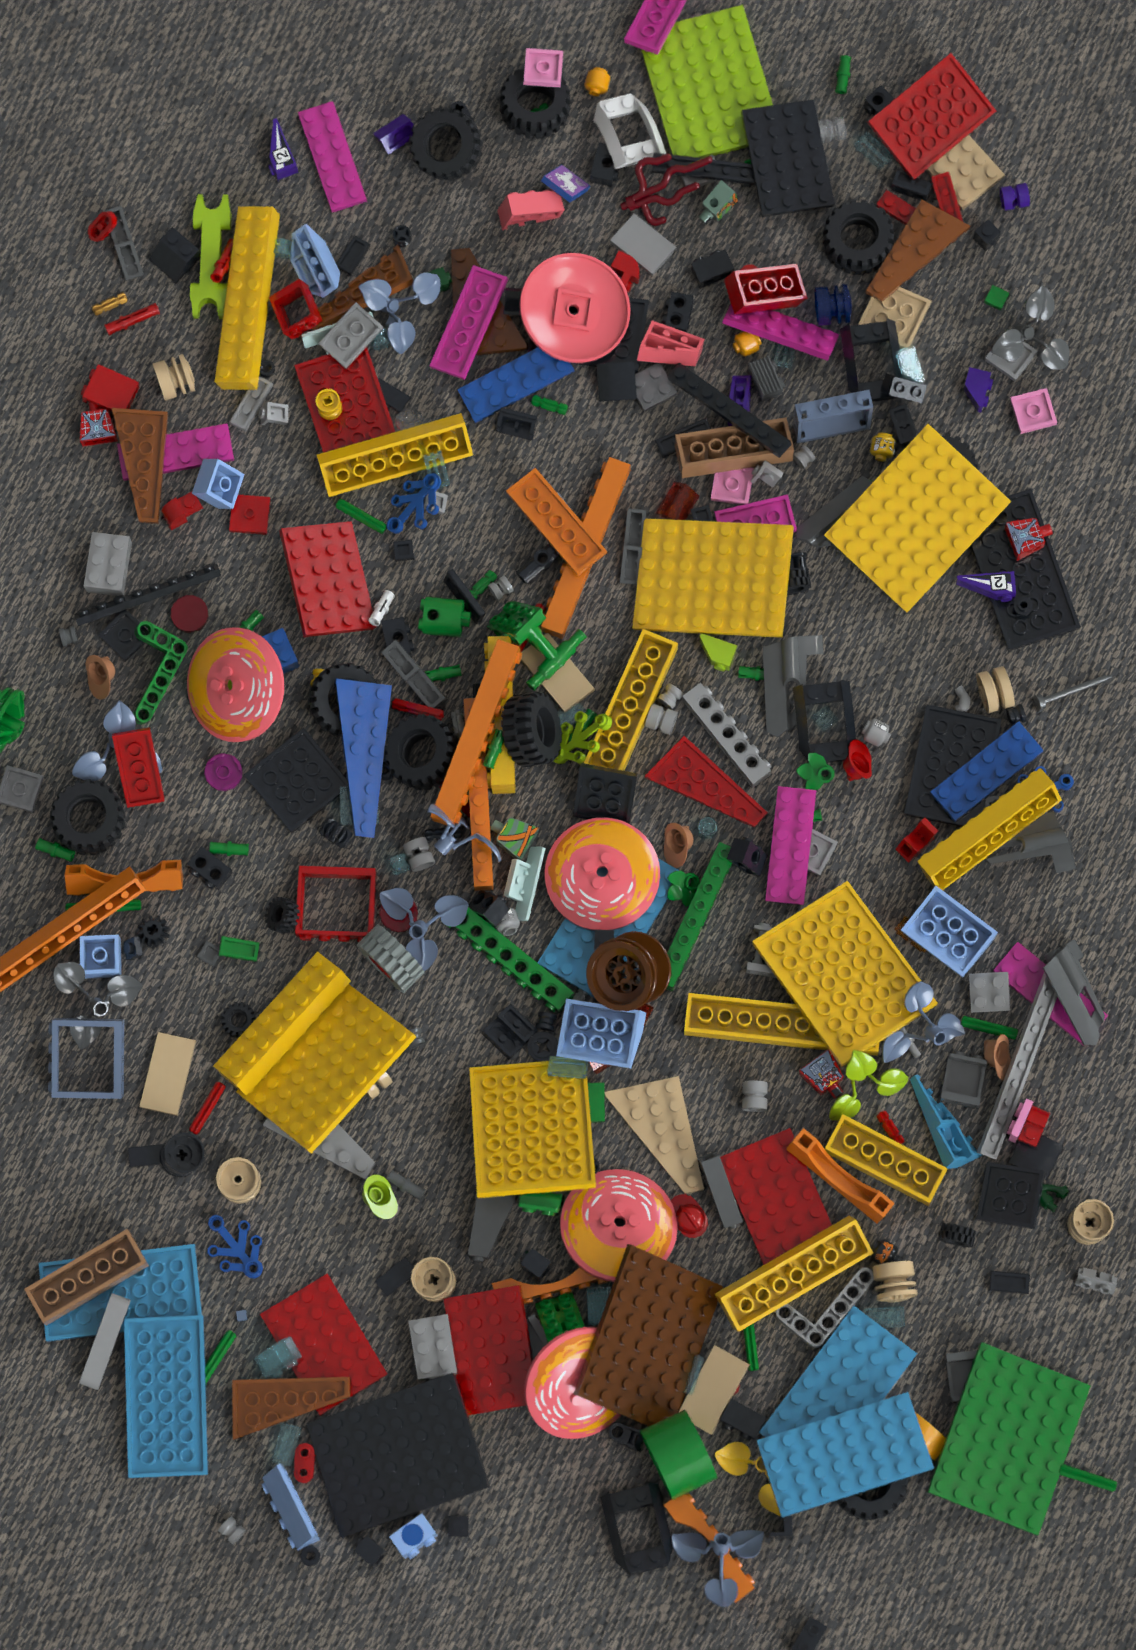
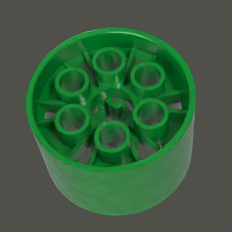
[640,1409,718,1500]

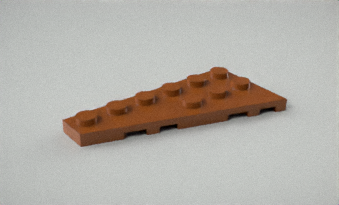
[866,200,970,302]
[312,245,413,331]
[112,408,168,524]
[232,1377,350,1440]

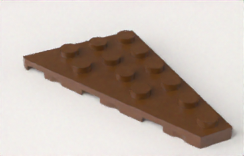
[451,248,528,356]

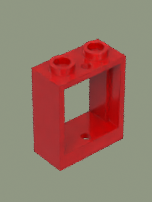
[269,279,323,339]

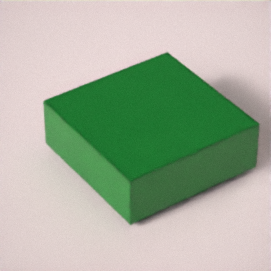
[984,285,1009,310]

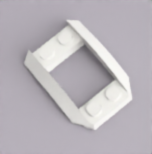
[593,94,666,169]

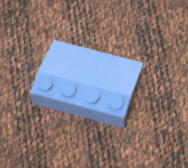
[901,886,998,978]
[556,999,646,1068]
[261,1464,320,1551]

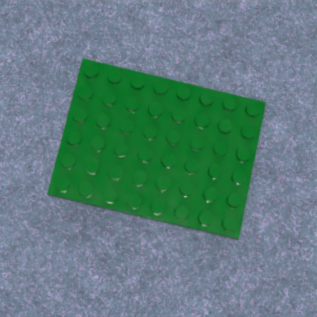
[927,1342,1091,1536]

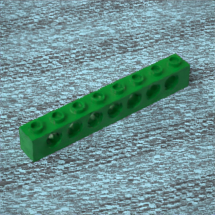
[666,842,732,991]
[441,907,574,1014]

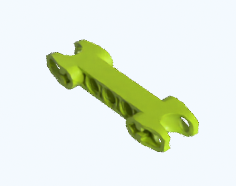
[190,194,232,319]

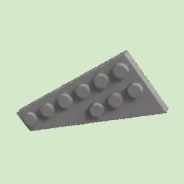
[263,1118,375,1180]

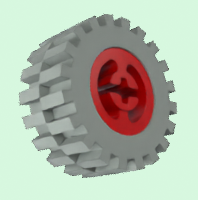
[357,924,425,993]

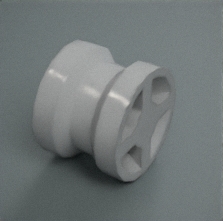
[793,445,815,469]

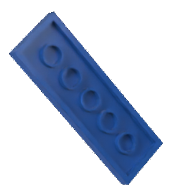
[458,347,575,423]
[930,722,1044,822]

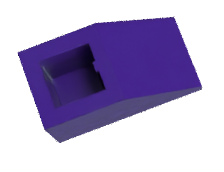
[964,367,993,413]

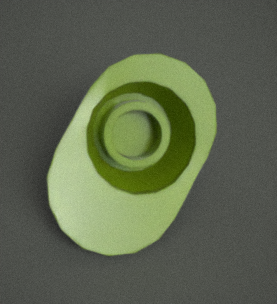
[362,1175,398,1219]

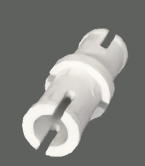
[368,590,395,626]

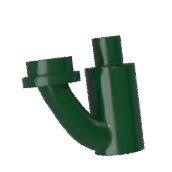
[1040,1184,1070,1212]

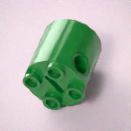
[418,596,471,638]

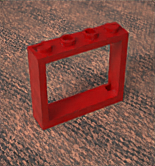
[295,866,377,942]

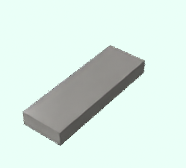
[229,376,273,432]

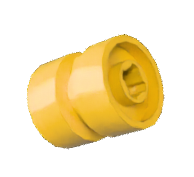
[316,389,342,420]

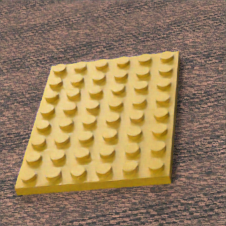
[824,424,1011,613]
[632,519,794,638]
[752,881,937,1067]
[236,984,416,1154]
[469,1059,596,1198]

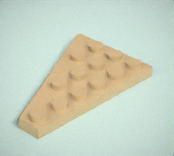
[605,1076,704,1194]

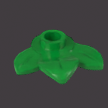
[796,752,835,790]
[667,871,700,907]

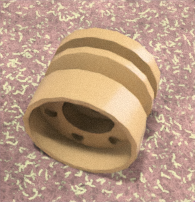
[153,354,195,401]
[1067,1199,1114,1245]
[411,1257,456,1303]
[872,1261,918,1303]

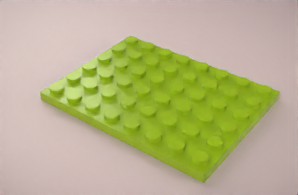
[641,5,773,158]

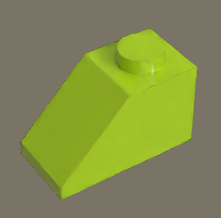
[700,633,737,672]

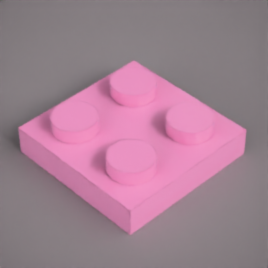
[524,48,563,88]
[1010,388,1057,434]
[711,468,754,505]
[1006,1099,1033,1143]

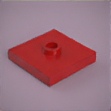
[229,495,271,535]

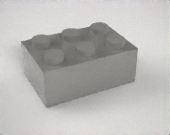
[84,532,132,596]
[409,1314,457,1382]

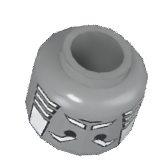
[861,718,891,747]
[495,907,520,936]

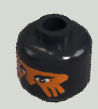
[871,1239,900,1265]

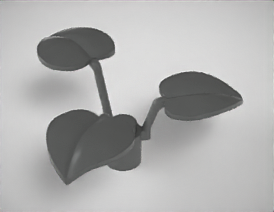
[990,286,1070,370]
[53,962,143,1049]

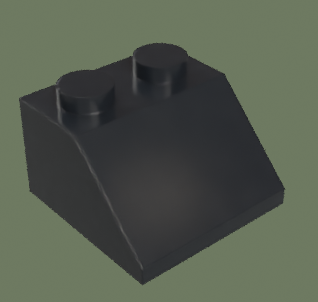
[149,227,201,283]

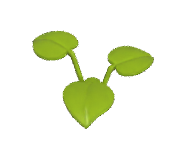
[829,1050,909,1120]

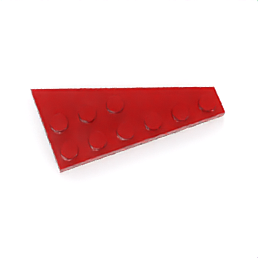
[645,736,768,828]

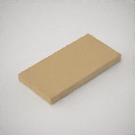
[521,633,595,713]
[139,1032,196,1116]
[679,1345,750,1434]

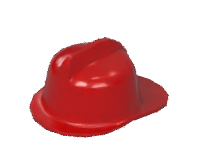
[843,740,872,781]
[671,1194,708,1238]

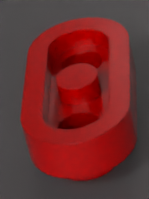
[88,211,117,242]
[294,1443,315,1484]

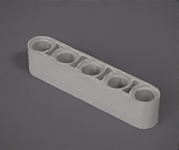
[79,1293,131,1390]

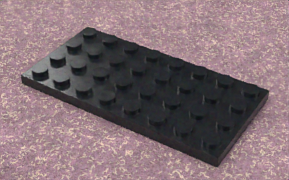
[971,489,1081,651]

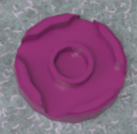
[204,753,243,791]

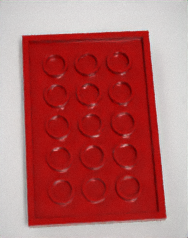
[867,53,996,180]
[294,347,395,453]
[279,521,376,637]
[720,1128,832,1265]
[260,1273,388,1416]
[444,1285,533,1416]

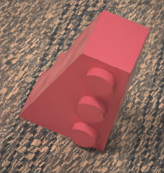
[498,189,564,230]
[637,320,705,366]

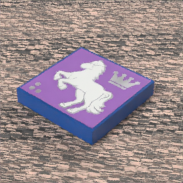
[541,165,590,202]

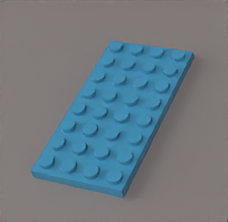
[538,858,679,999]
[39,1244,202,1342]
[759,1306,917,1437]
[124,1315,208,1478]
[756,1392,934,1518]

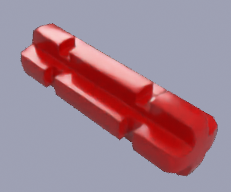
[877,1110,905,1145]

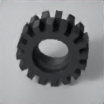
[787,570,811,595]
[265,897,300,933]
[221,1002,256,1038]
[938,1223,976,1248]

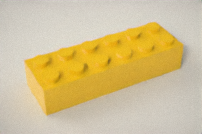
[825,1114,948,1206]

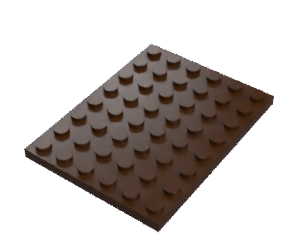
[573,1244,723,1427]

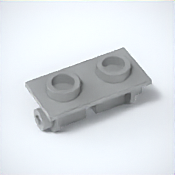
[1075,1267,1118,1294]

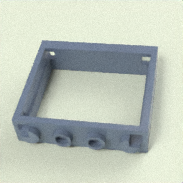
[793,390,873,443]
[48,1018,124,1099]

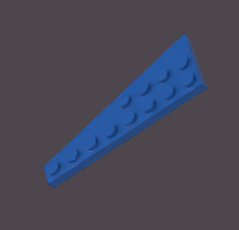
[335,678,392,838]

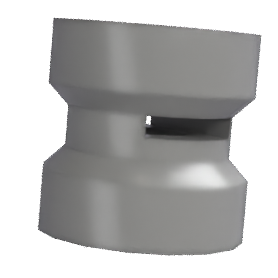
[488,575,514,601]
[657,683,684,710]
[218,1516,246,1545]

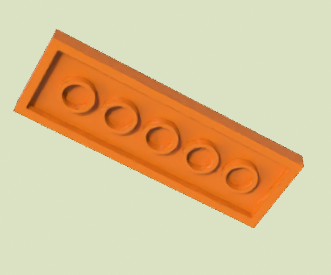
[506,468,607,576]

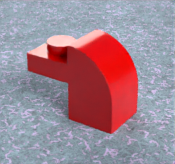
[611,251,640,293]
[161,491,203,531]
[895,818,938,863]
[1018,1105,1050,1148]

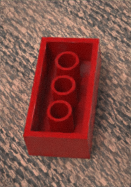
[724,264,807,314]

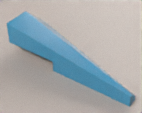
[910,1075,982,1169]

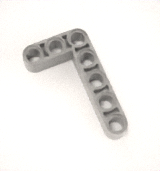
[776,1268,874,1348]

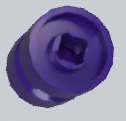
[999,183,1030,211]

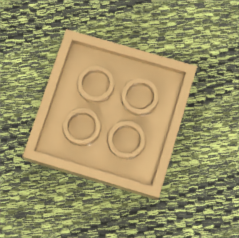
[926,135,1005,210]
[858,287,931,351]

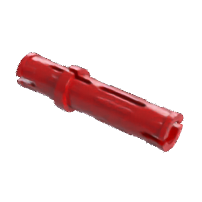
[210,239,234,283]
[104,303,160,336]

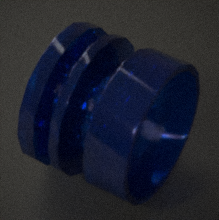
[814,284,852,326]

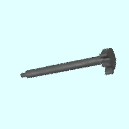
[1032,674,1112,713]

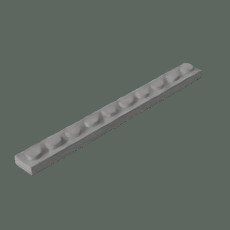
[977,972,1057,1160]

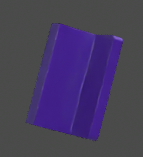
[373,114,414,154]

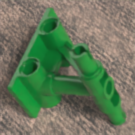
[487,601,587,691]
[518,1192,562,1216]
[535,1292,585,1343]

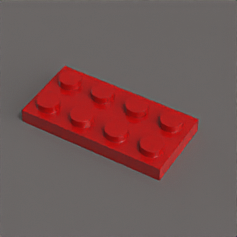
[112,727,165,808]

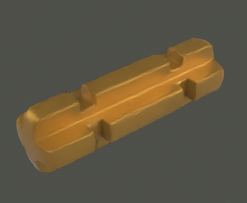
[92,292,128,316]

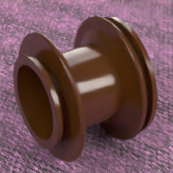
[586,931,671,1011]

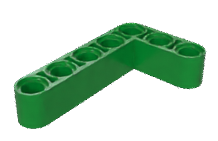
[133,621,188,725]

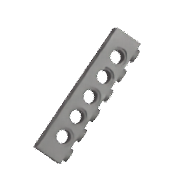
[682,683,771,789]

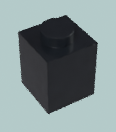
[973,219,1001,251]

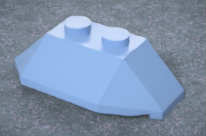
[290,224,340,298]

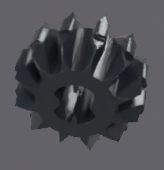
[319,818,352,848]
[137,915,170,948]

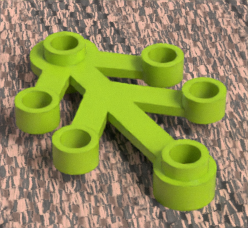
[553,711,612,764]

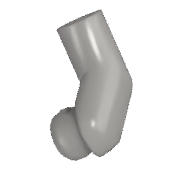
[954,685,971,712]

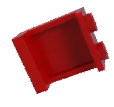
[81,364,140,411]

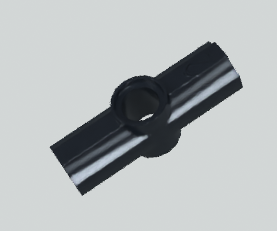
[516,543,560,585]

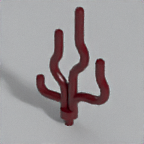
[620,153,713,226]

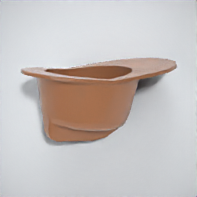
[86,655,115,700]
[664,823,694,868]
[984,1034,1011,1081]

